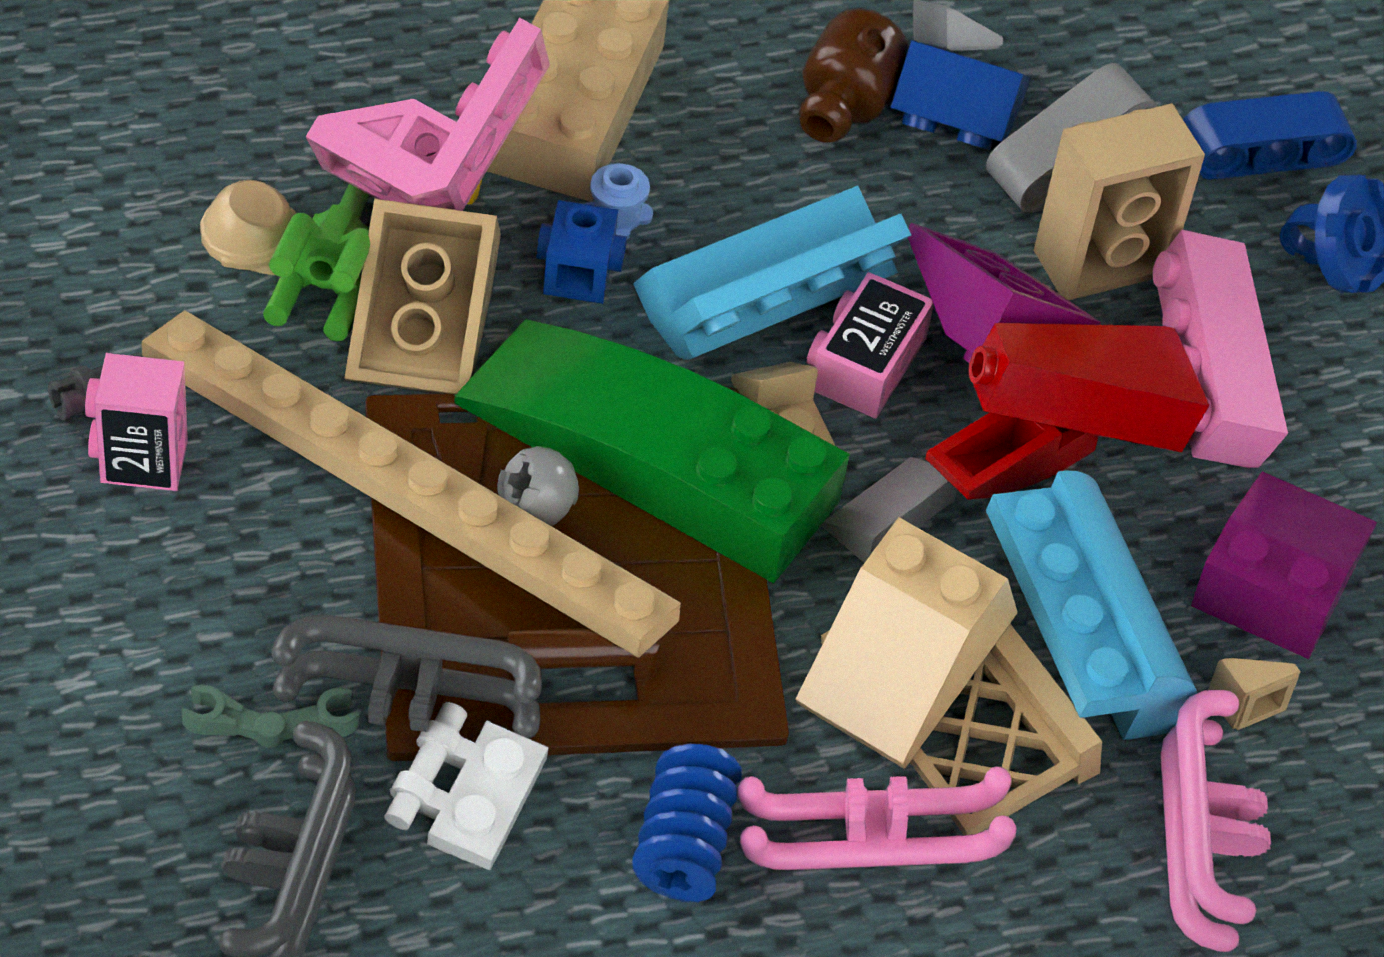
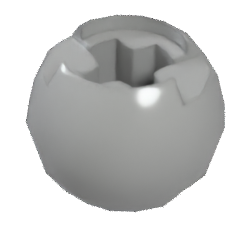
[497,446,579,526]

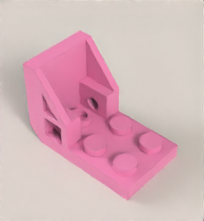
[306,18,550,211]

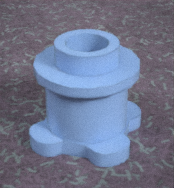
[585,163,653,239]

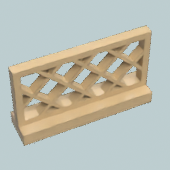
[821,624,1102,836]

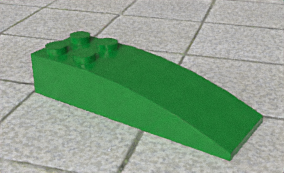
[454,319,850,584]

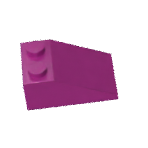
[908,222,1101,363]
[1191,471,1377,659]

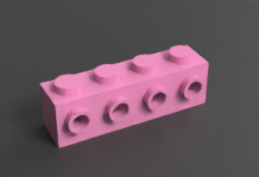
[1152,230,1288,468]

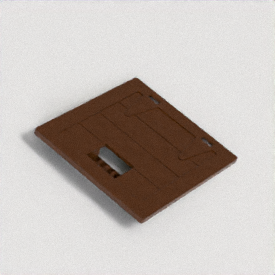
[365,387,789,762]

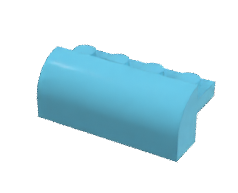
[633,186,911,360]
[986,470,1197,740]

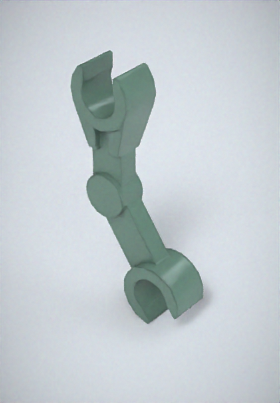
[182,685,359,748]

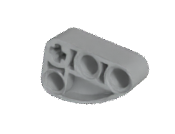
[986,63,1158,213]

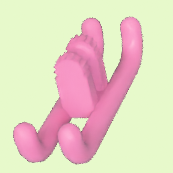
[1160,690,1271,952]
[737,766,1017,870]

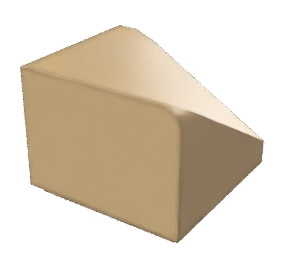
[1208,658,1300,731]

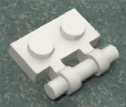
[384,702,548,870]

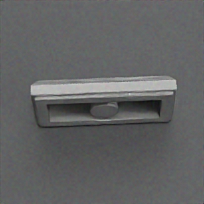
[913,0,1003,51]
[822,457,957,563]

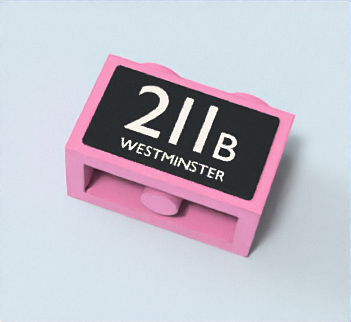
[806,272,934,419]
[85,353,188,491]

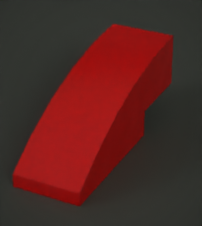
[925,412,1099,500]

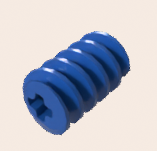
[632,744,742,902]

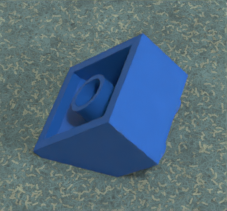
[891,40,1031,150]

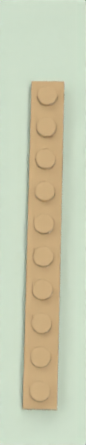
[141,310,681,658]

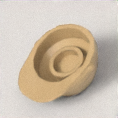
[200,179,297,275]

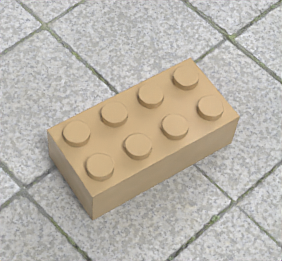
[487,0,669,202]

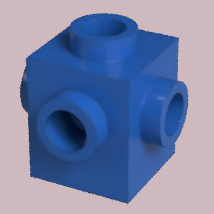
[536,200,627,304]

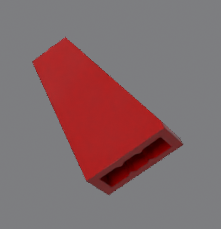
[968,323,1210,453]

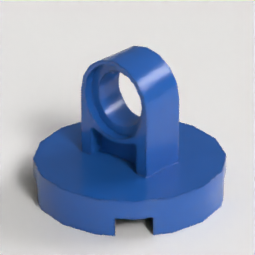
[1279,175,1384,293]

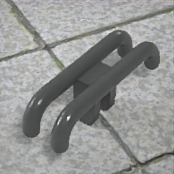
[271,615,542,739]
[219,721,356,957]

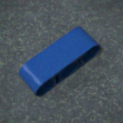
[1183,91,1357,180]

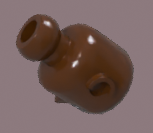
[799,8,909,143]

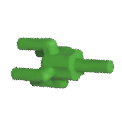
[263,184,370,341]

